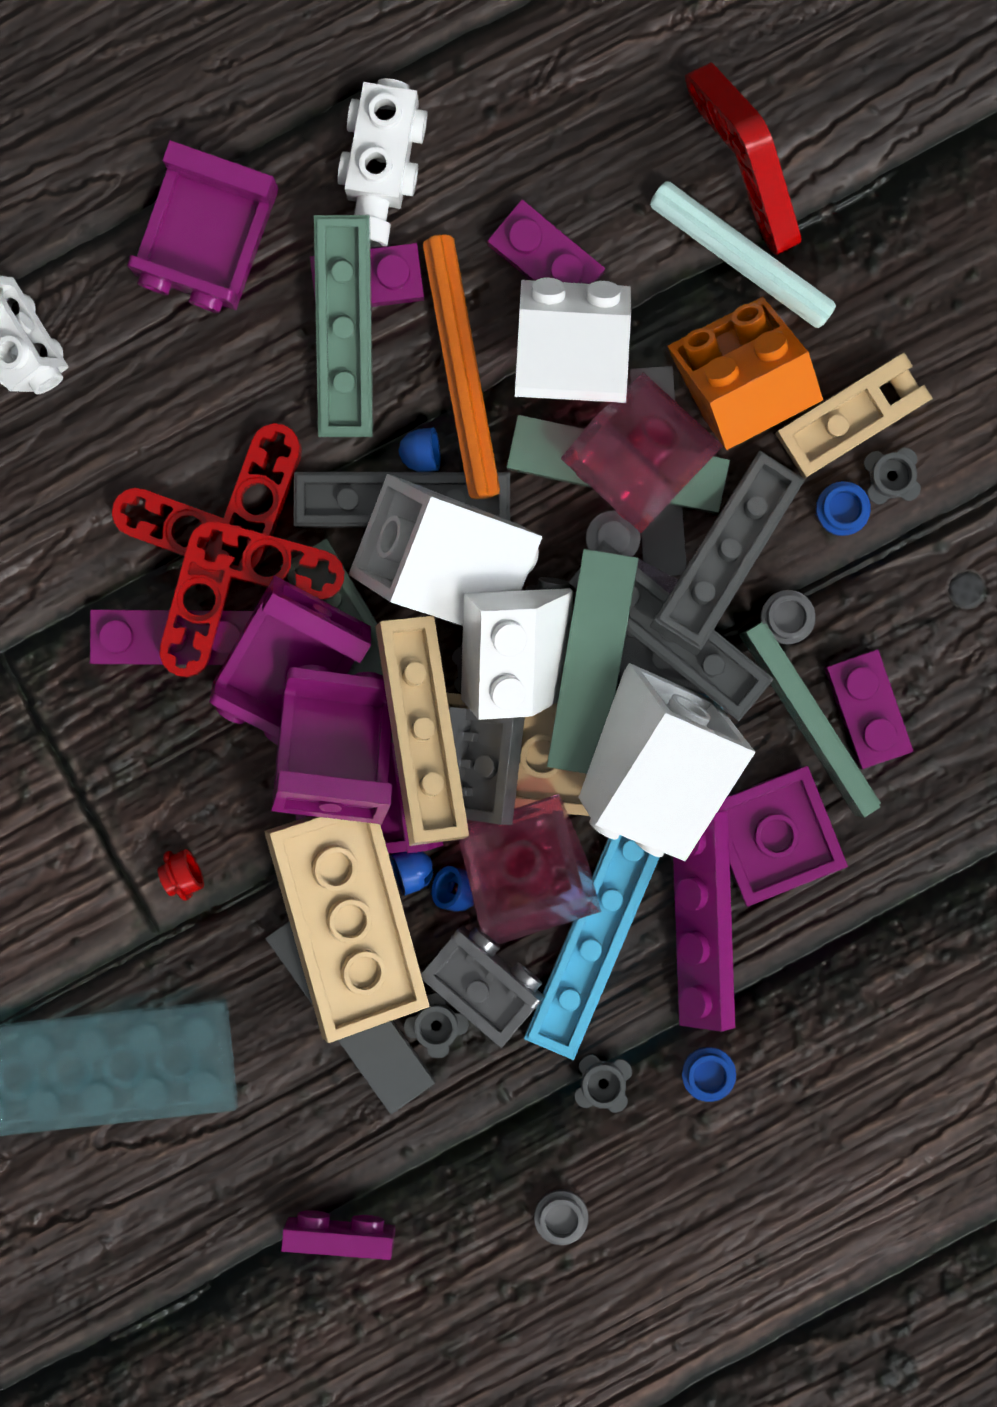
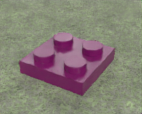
[719,765,848,907]

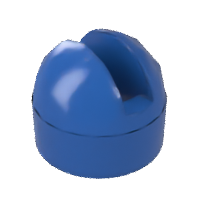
[399,427,441,472]
[390,851,433,896]
[432,866,479,912]

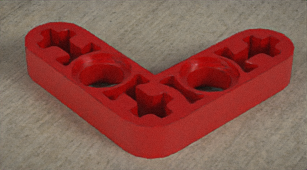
[685,62,802,255]
[112,423,302,571]
[160,521,345,677]

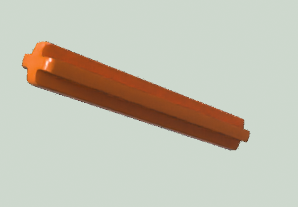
[423,235,500,500]

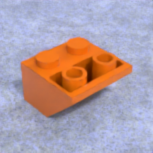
[668,296,823,450]

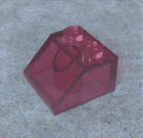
[561,372,723,533]
[459,794,601,944]

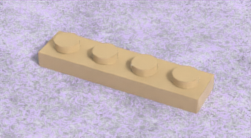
[375,616,469,846]

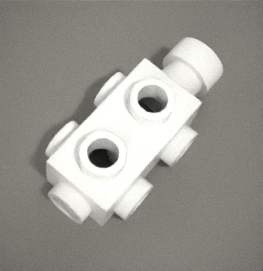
[338,78,427,249]
[0,276,69,394]

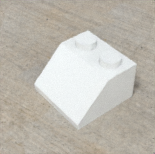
[515,278,631,403]
[461,588,573,720]

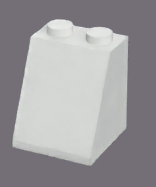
[349,474,542,626]
[578,663,755,861]

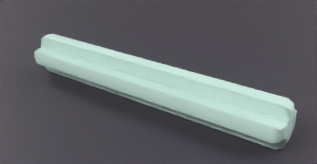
[650,181,836,328]

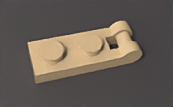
[775,353,933,479]

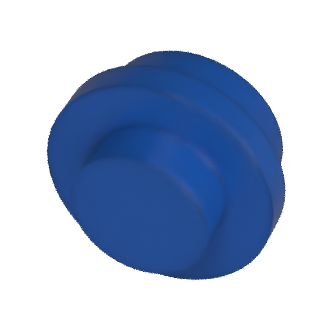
[816,481,871,536]
[682,1047,736,1102]

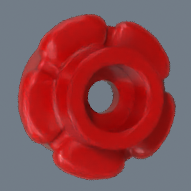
[157,849,204,901]

